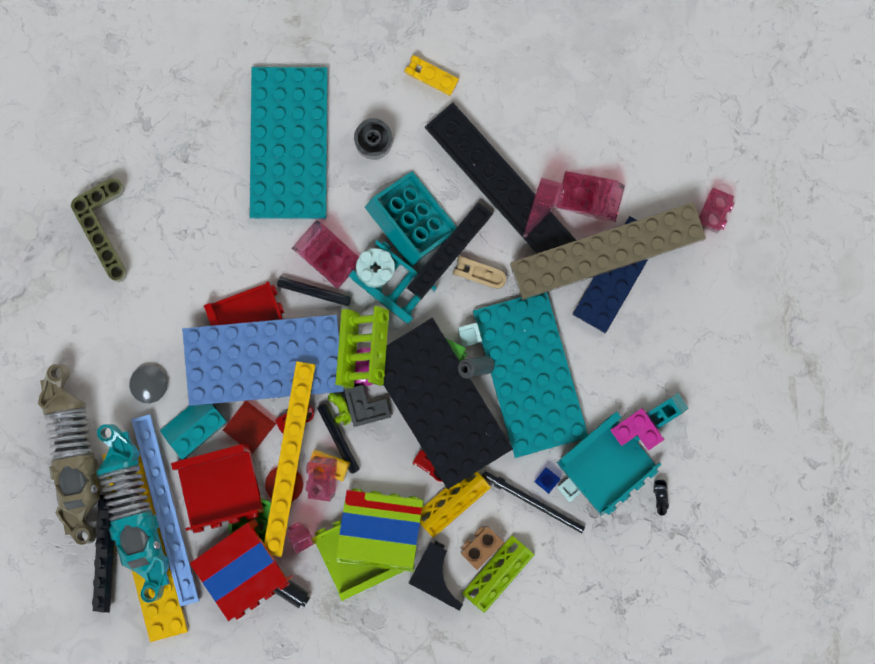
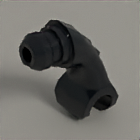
[653,480,669,516]

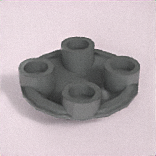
[129,365,167,403]

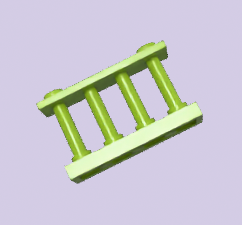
[335,306,389,389]

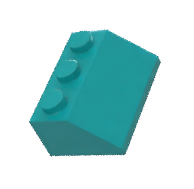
[160,404,229,460]

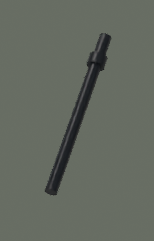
[482,470,585,534]

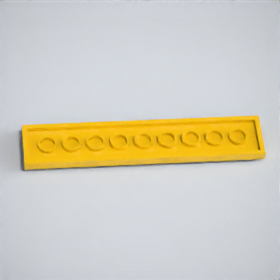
[102,446,188,642]

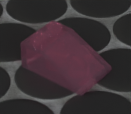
[523,177,566,238]

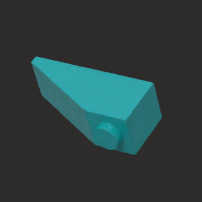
[634,393,689,442]

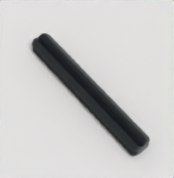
[277,277,351,306]
[317,403,360,474]

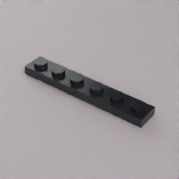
[407,202,493,300]
[92,495,115,613]

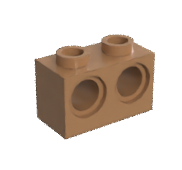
[460,526,504,570]

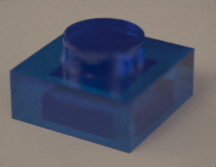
[534,467,561,494]

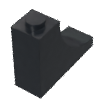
[408,540,463,611]

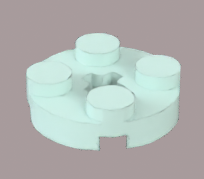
[356,248,395,288]

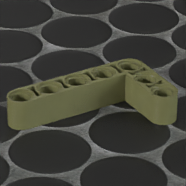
[71,178,127,282]

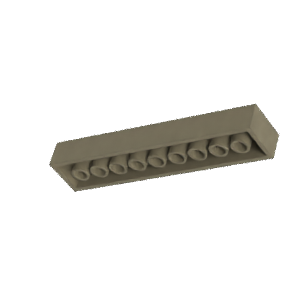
[510,202,706,301]

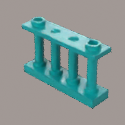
[348,240,437,325]

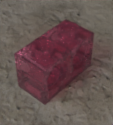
[699,187,735,233]
[305,456,337,502]
[286,522,316,554]

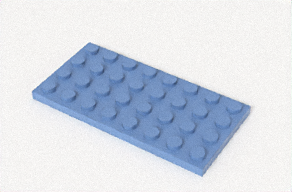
[182,315,344,406]

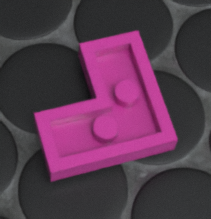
[611,408,665,451]

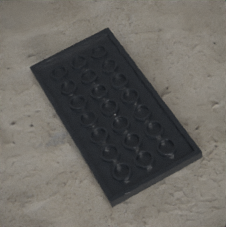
[368,317,513,489]

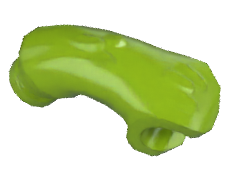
[328,393,351,426]

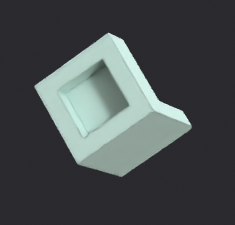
[458,323,482,347]

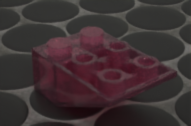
[556,171,625,222]
[291,220,359,289]

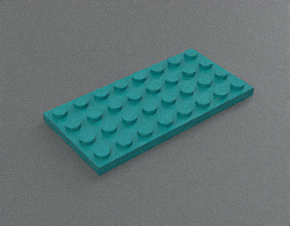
[249,67,328,219]
[473,293,588,458]

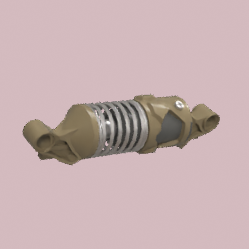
[38,364,101,545]

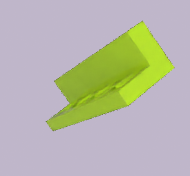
[462,535,535,613]

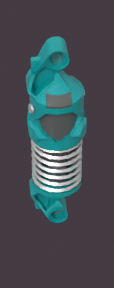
[96,424,170,603]

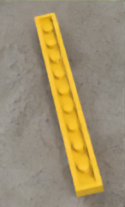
[264,361,315,557]

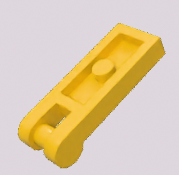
[403,55,459,97]

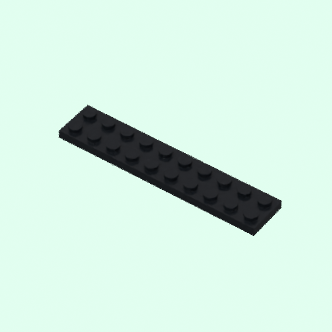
[424,103,577,254]

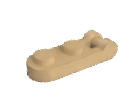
[452,256,506,289]

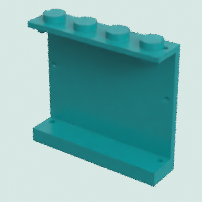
[556,412,662,516]

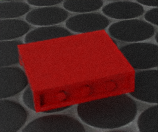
[203,281,285,326]

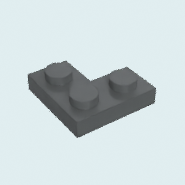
[344,385,391,427]

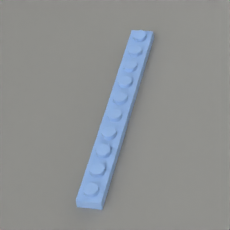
[131,414,200,606]

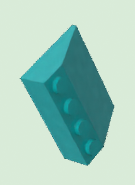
[364,171,457,267]

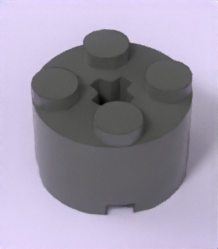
[354,118,393,160]

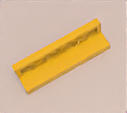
[420,472,491,538]

